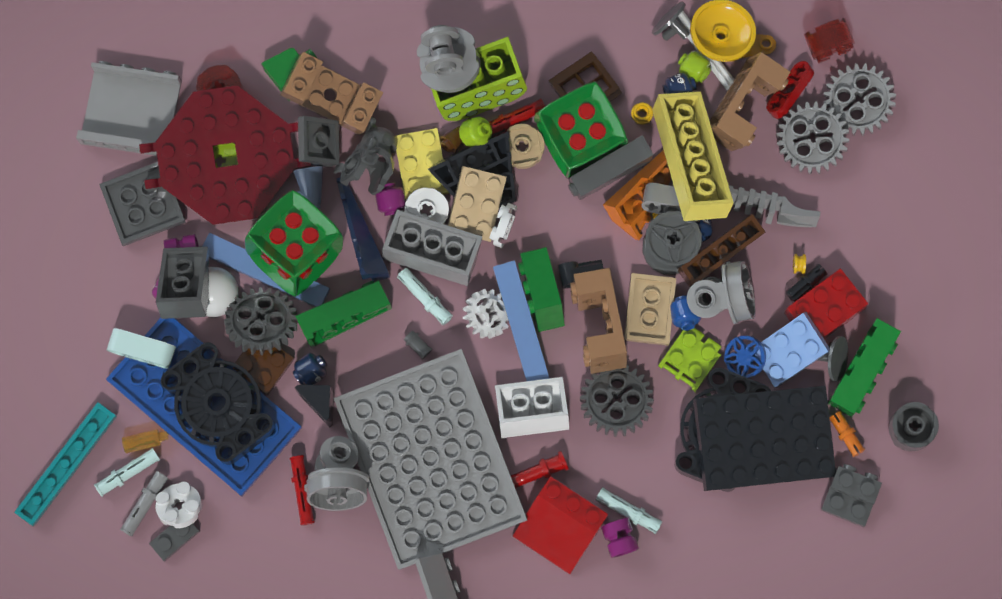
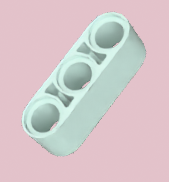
[106,328,176,369]

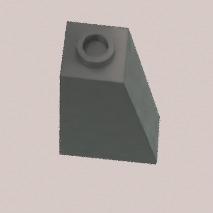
[568,135,654,200]

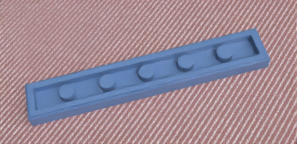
[202,233,330,307]
[493,260,550,381]

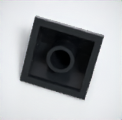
[295,385,334,428]

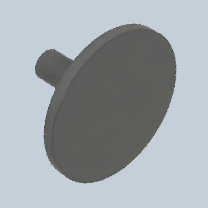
[652,1,690,41]
[818,336,848,381]

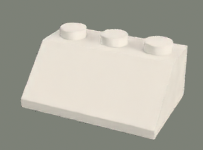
[495,377,569,438]

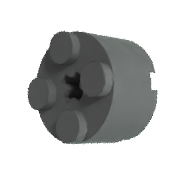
[889,402,939,451]

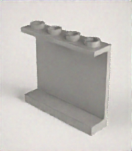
[76,61,182,156]

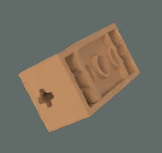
[280,52,383,135]
[710,52,790,152]
[570,268,627,374]

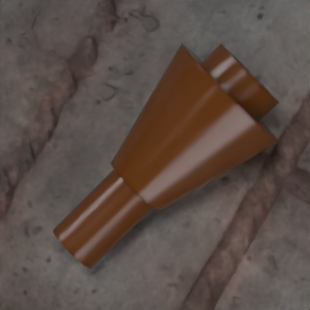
[440,117,470,153]

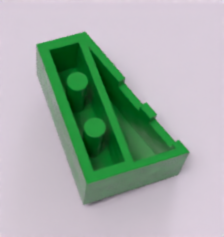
[518,247,565,332]

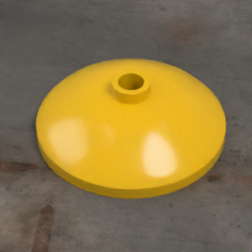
[690,0,756,62]

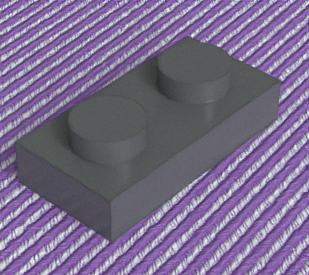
[149,523,200,562]

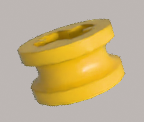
[793,254,806,274]

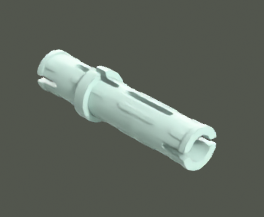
[397,268,453,326]
[94,448,160,497]
[596,487,663,534]

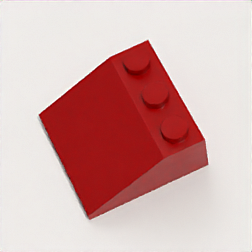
[513,476,608,574]

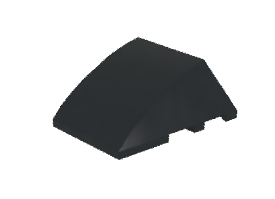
[428,131,516,209]

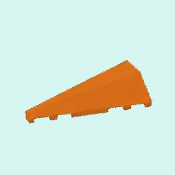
[603,150,672,240]

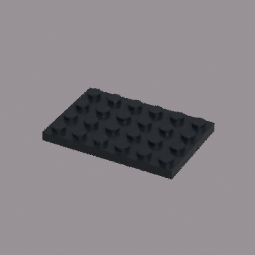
[693,386,836,491]

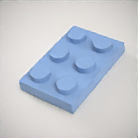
[752,312,830,387]

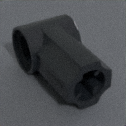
[558,259,604,288]

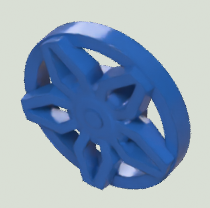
[724,336,766,378]

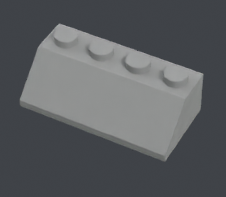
[382,210,482,286]
[415,553,460,599]

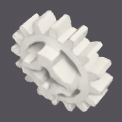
[463,289,509,339]

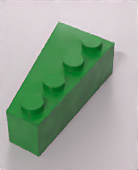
[295,281,392,348]
[828,318,901,417]

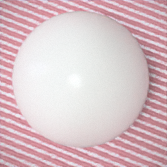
[206,267,239,317]

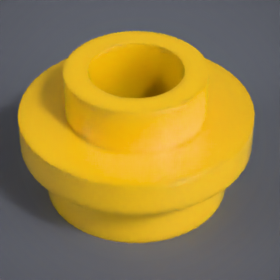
[631,102,653,125]

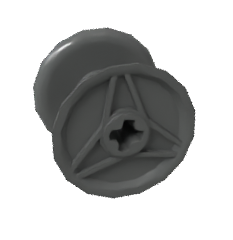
[642,211,702,275]

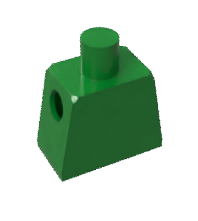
[261,48,317,101]

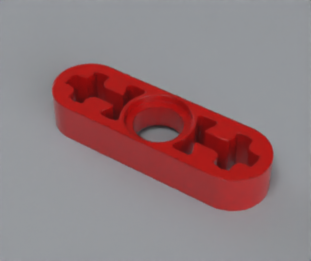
[766,61,814,119]

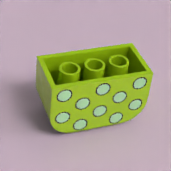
[431,37,527,121]

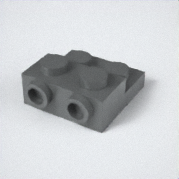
[298,116,340,167]
[821,464,882,527]

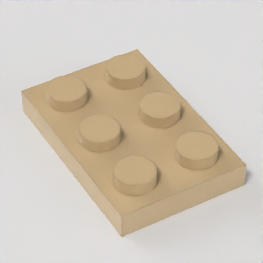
[448,166,507,242]
[624,273,676,346]

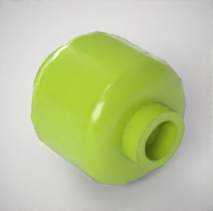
[678,51,712,84]
[459,117,492,147]

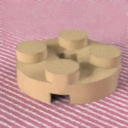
[507,124,545,169]

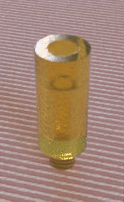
[122,429,169,454]

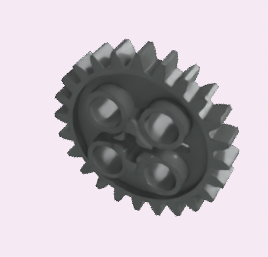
[224,287,298,355]
[580,365,654,437]

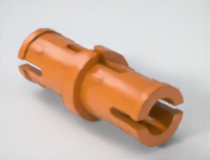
[830,411,866,457]

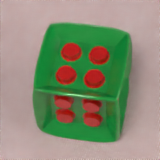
[534,81,628,179]
[245,190,343,297]

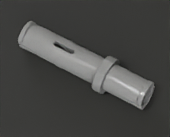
[120,471,168,537]

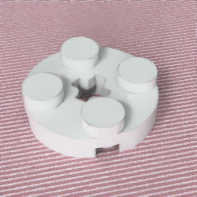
[404,187,449,224]
[489,203,517,248]
[155,482,202,528]

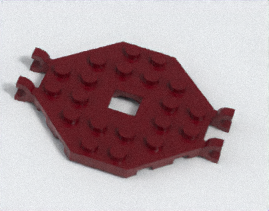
[139,85,311,225]

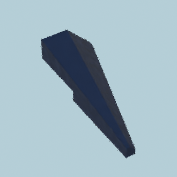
[336,177,390,282]

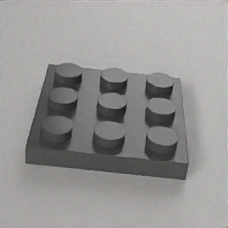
[99,162,186,247]

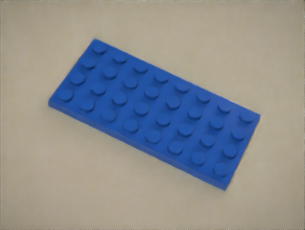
[106,318,302,497]

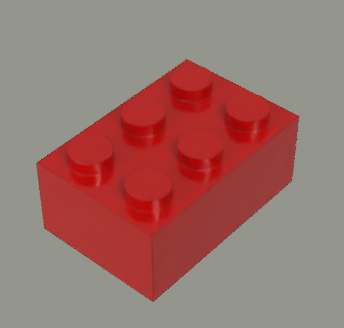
[784,268,869,339]

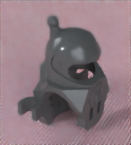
[334,117,397,195]

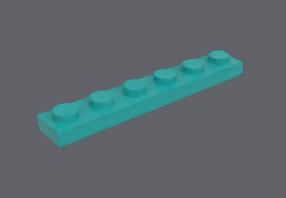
[14,402,117,527]

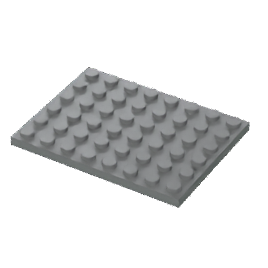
[334,349,527,570]

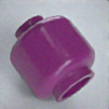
[375,182,406,216]

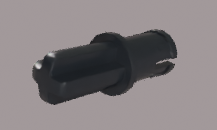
[786,264,827,301]

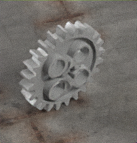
[823,63,896,136]
[777,101,849,174]

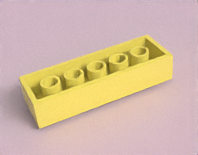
[652,92,734,221]

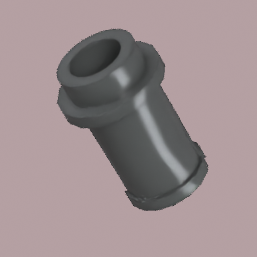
[404,331,432,359]

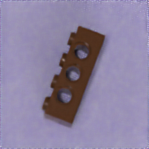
[677,214,766,287]

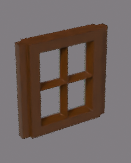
[548,51,622,102]

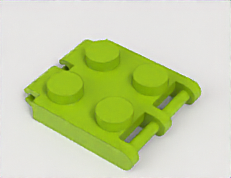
[658,327,722,392]

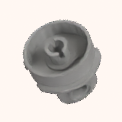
[417,25,480,93]
[687,261,756,324]
[304,436,369,511]

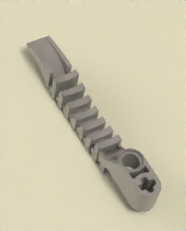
[642,183,821,227]

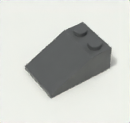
[156,247,209,319]

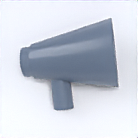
[293,166,323,208]

